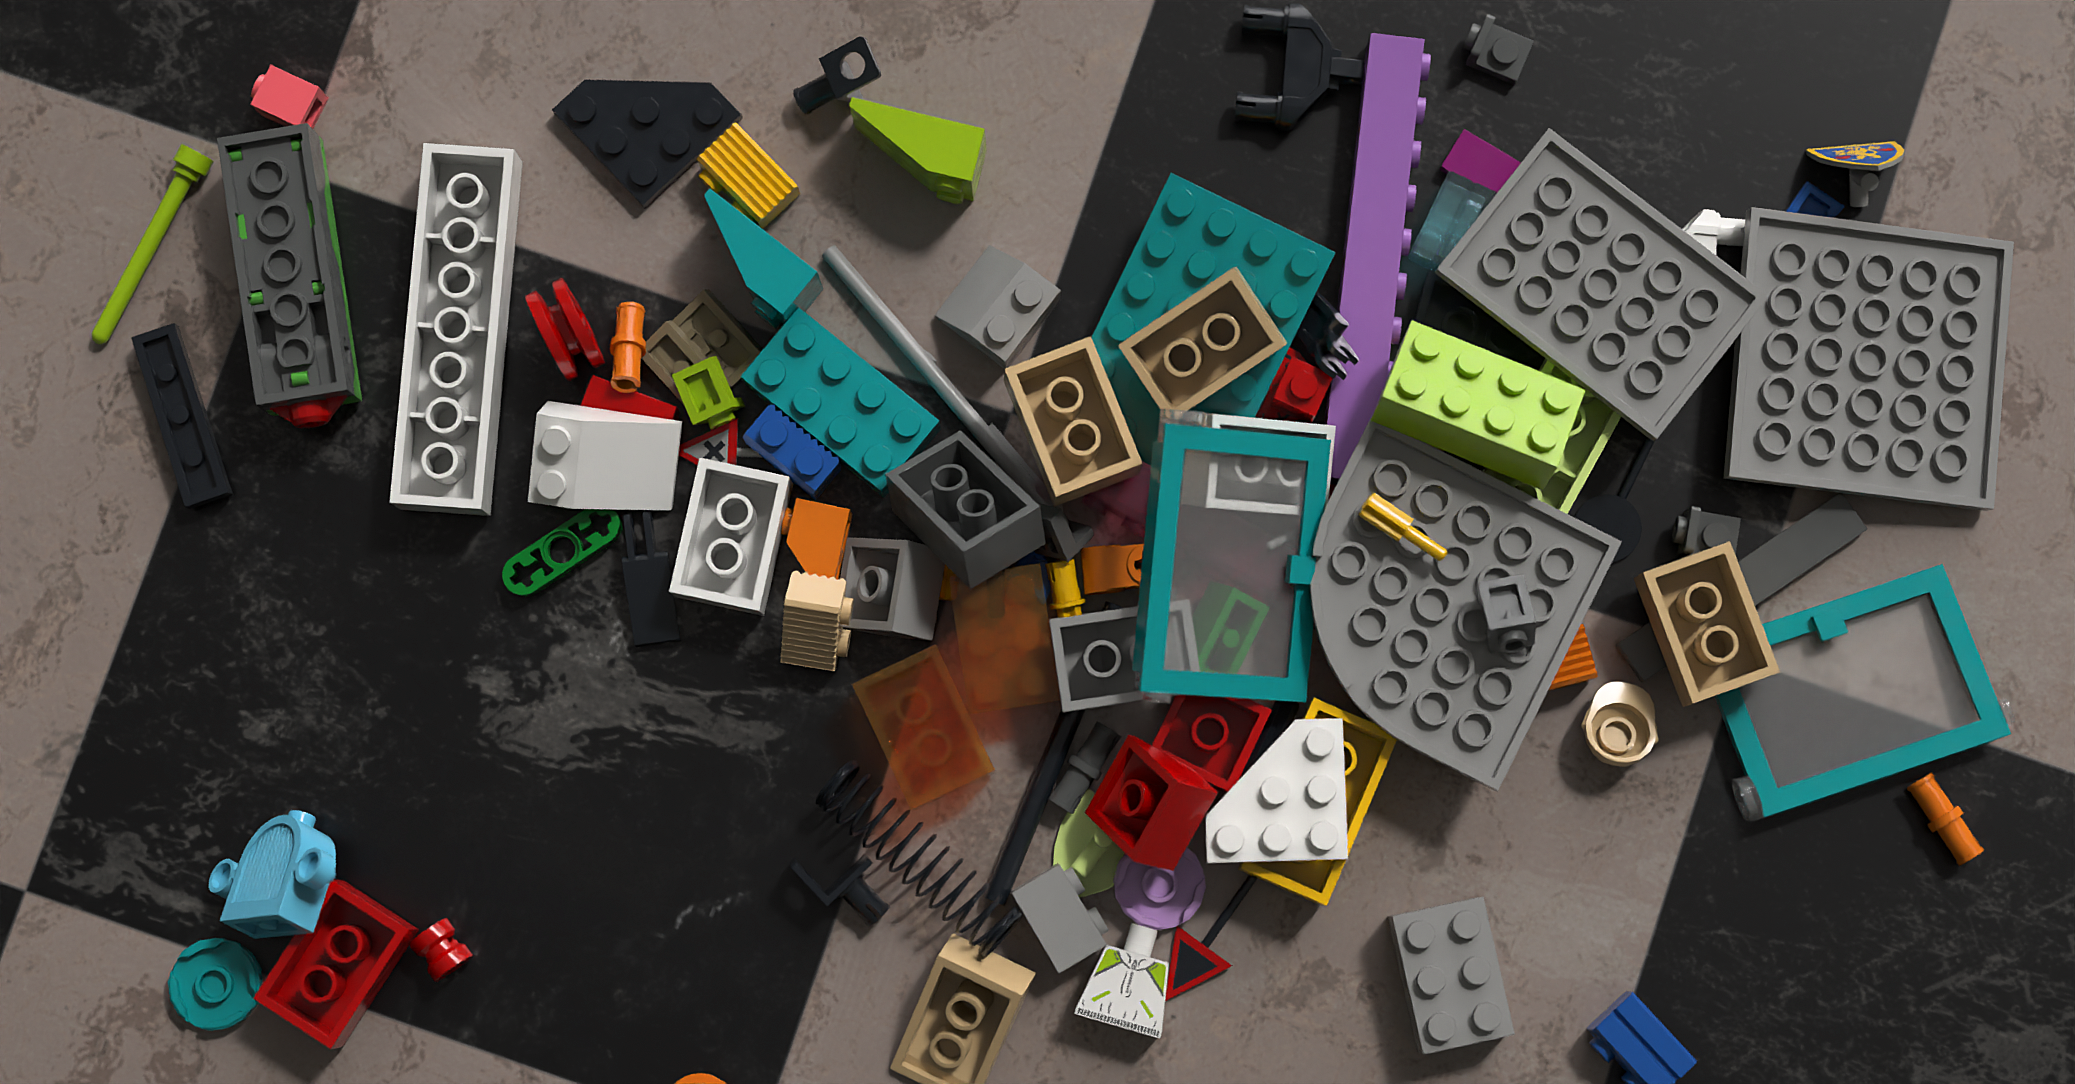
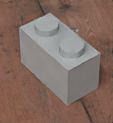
[1011,863,1109,973]

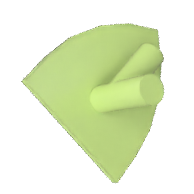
[1053,788,1125,897]

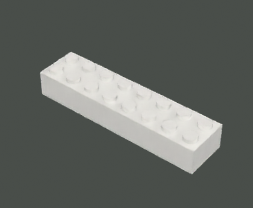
[390,143,522,516]

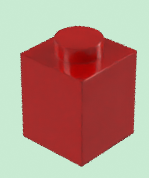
[1270,356,1332,423]

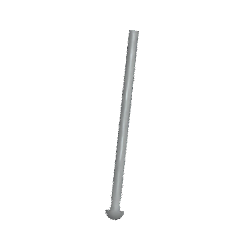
[822,245,1063,511]

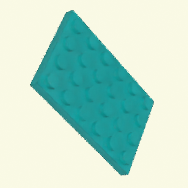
[1091,173,1336,467]

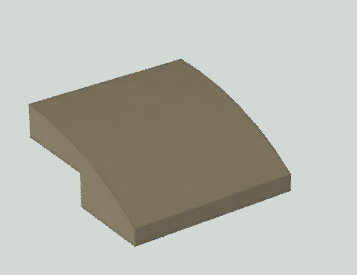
[642,289,763,405]

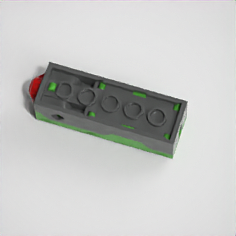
[217,123,362,428]

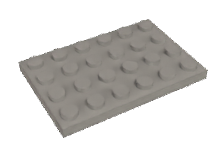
[1435,128,1769,442]

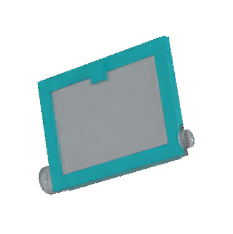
[1132,409,1331,703]
[1715,564,2015,823]

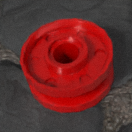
[525,278,605,381]

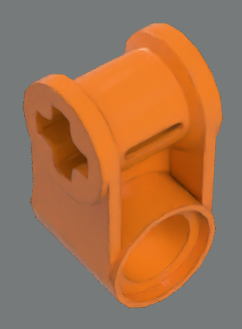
[1080,544,1144,595]

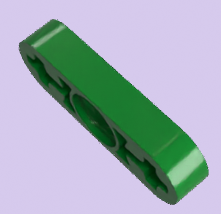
[502,509,622,597]

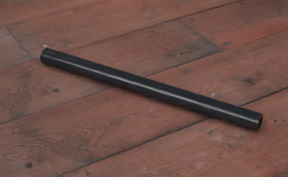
[984,601,1123,906]

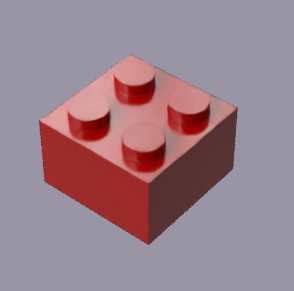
[1152,694,1272,794]

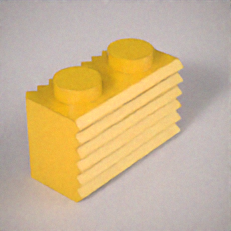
[697,122,800,229]

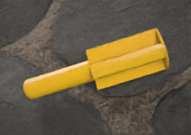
[1358,493,1447,561]

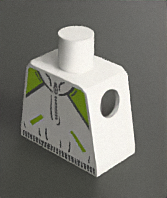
[1074,923,1169,1038]

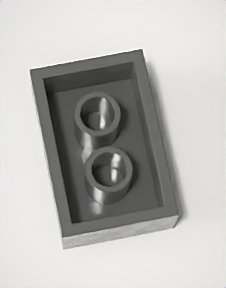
[885,430,1045,589]

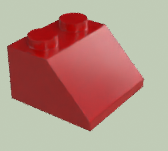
[1085,734,1218,871]

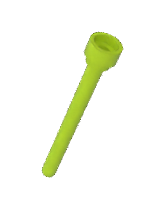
[91,144,214,344]

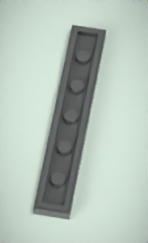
[1616,493,1867,683]

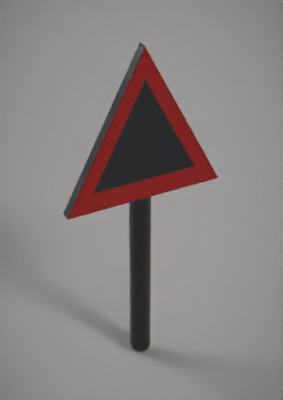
[1165,874,1257,1001]

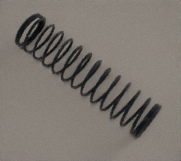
[815,760,1023,957]

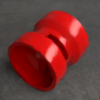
[409,918,473,982]

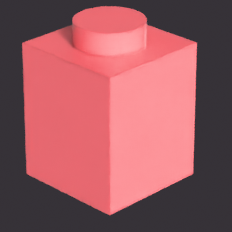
[250,65,329,129]

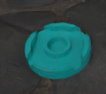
[168,938,263,1031]

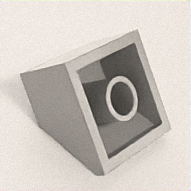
[935,245,1061,369]
[840,537,945,641]

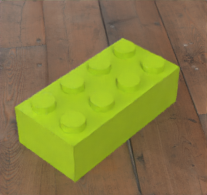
[1371,320,1585,490]

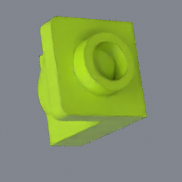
[672,356,745,429]

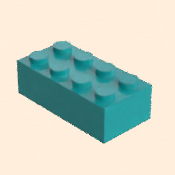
[740,307,941,498]

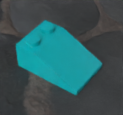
[704,188,823,329]

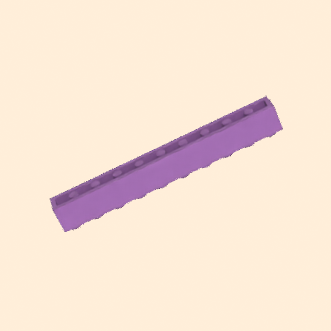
[1324,33,1431,485]

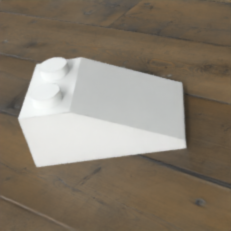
[528,401,682,510]

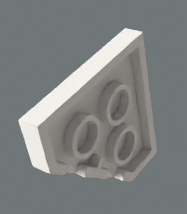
[1205,718,1348,863]

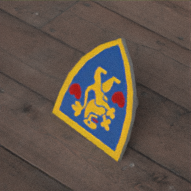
[1806,141,1904,207]

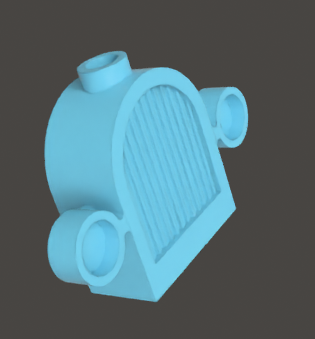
[208,810,336,939]

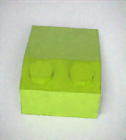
[849,97,987,204]

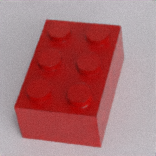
[253,879,419,1049]

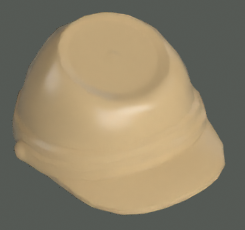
[1581,681,1658,767]

